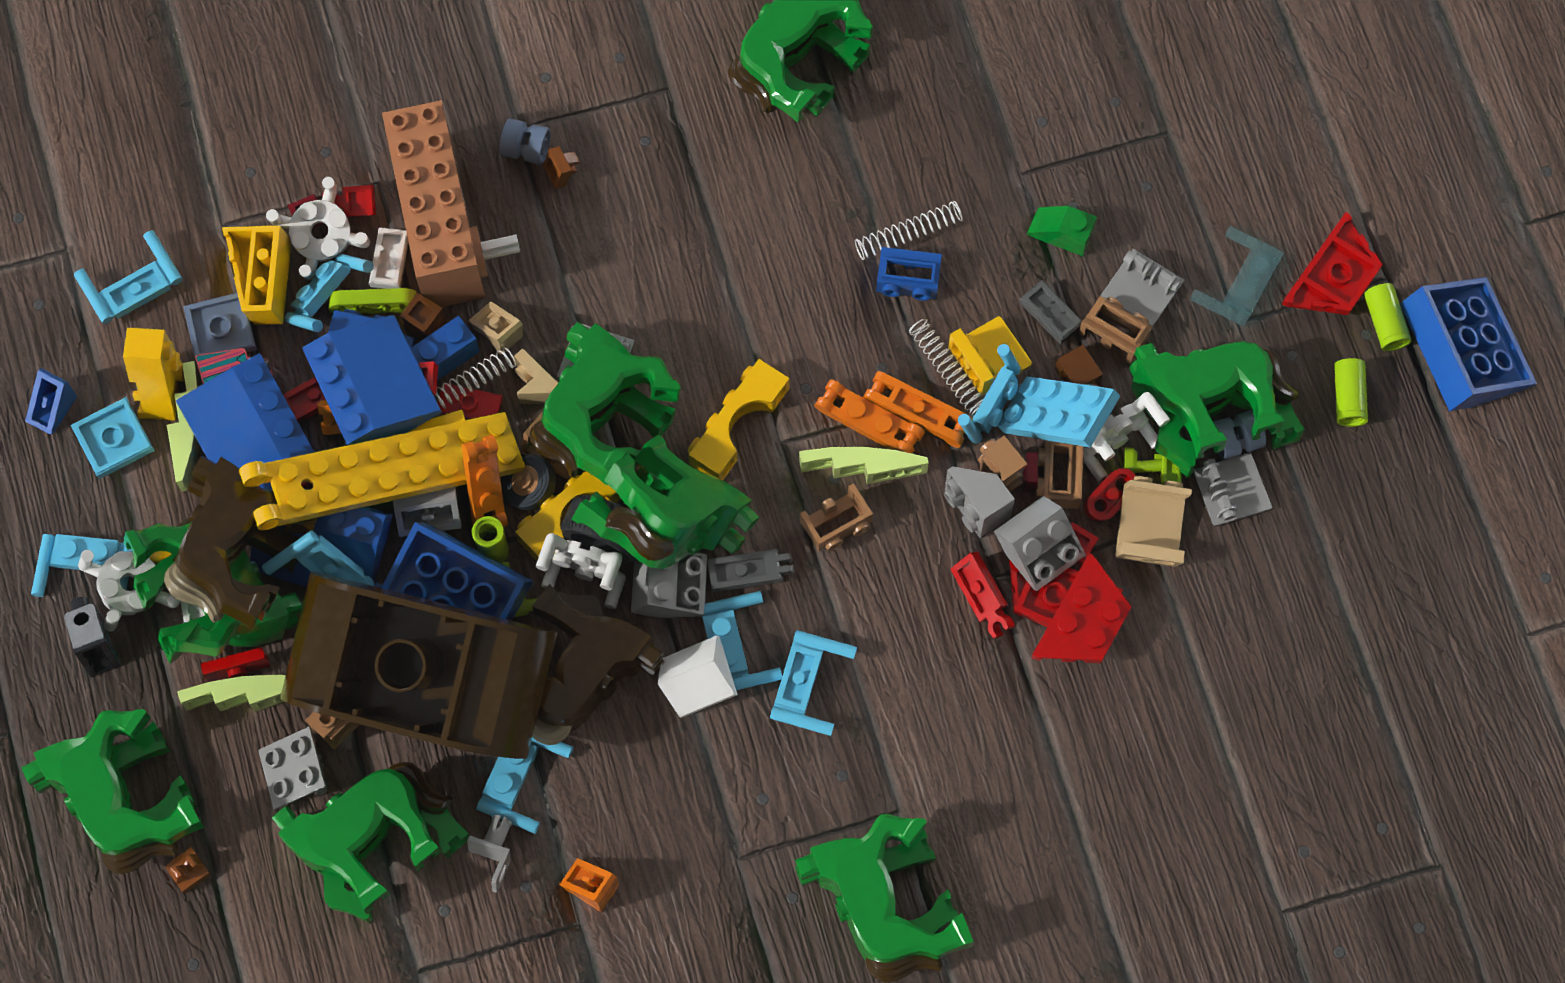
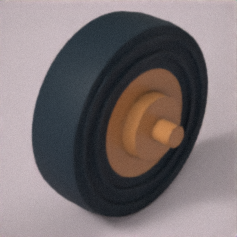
[501,454,556,510]

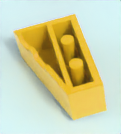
[222,226,292,325]
[123,328,185,421]

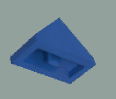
[25,368,77,435]

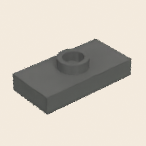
[1019,280,1082,345]

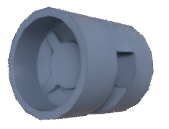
[499,118,551,166]
[1213,409,1266,460]

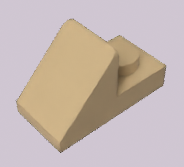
[468,301,523,355]
[514,348,558,404]

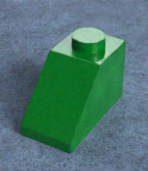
[1027,206,1097,257]

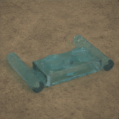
[1190,226,1284,327]

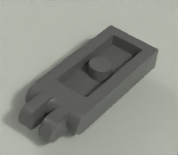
[707,549,795,593]

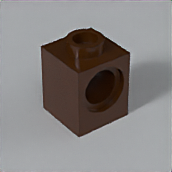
[400,292,447,341]
[1055,345,1103,387]

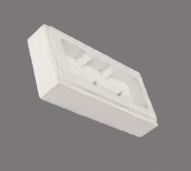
[369,228,409,289]

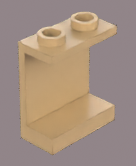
[1115,476,1192,567]

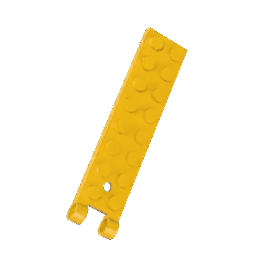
[239,412,525,530]

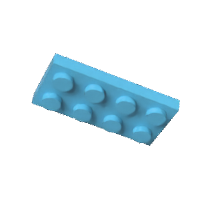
[997,376,1120,448]

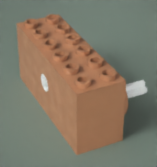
[382,100,520,307]

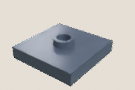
[183,293,257,363]

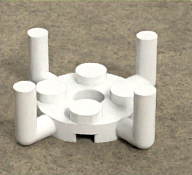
[266,177,370,281]
[1083,392,1170,483]
[535,533,626,610]
[78,550,180,631]

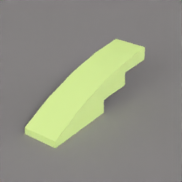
[167,361,201,492]
[799,447,929,484]
[177,675,285,712]

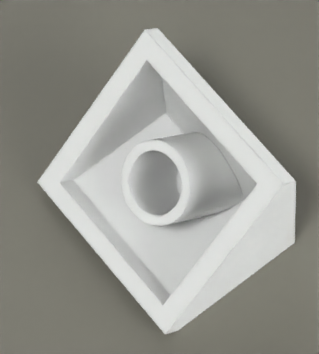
[658,636,738,718]

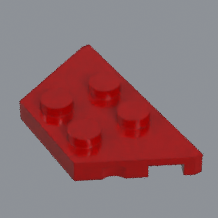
[1282,212,1382,315]
[1031,553,1131,664]
[1009,559,1123,627]

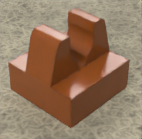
[543,146,580,189]
[164,847,211,894]

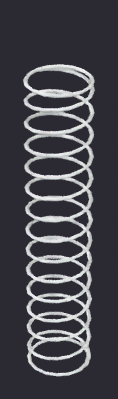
[855,201,963,260]
[909,319,983,418]
[436,347,516,409]

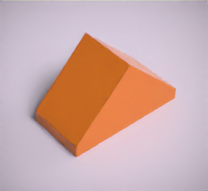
[559,858,619,912]

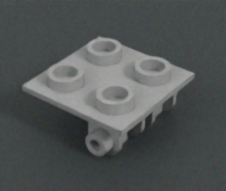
[1101,249,1184,327]
[1193,452,1272,527]
[258,727,329,810]

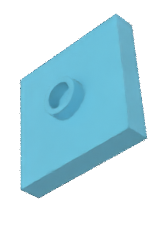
[71,397,155,479]

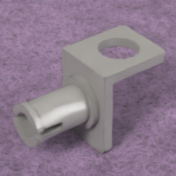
[467,815,512,893]

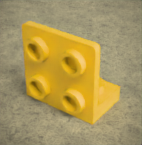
[948,316,1032,396]

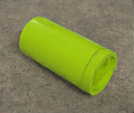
[1364,283,1412,351]
[1334,358,1368,427]
[472,516,509,563]

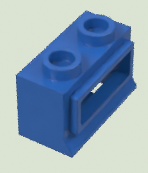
[876,247,942,301]

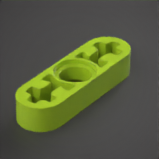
[329,288,417,314]

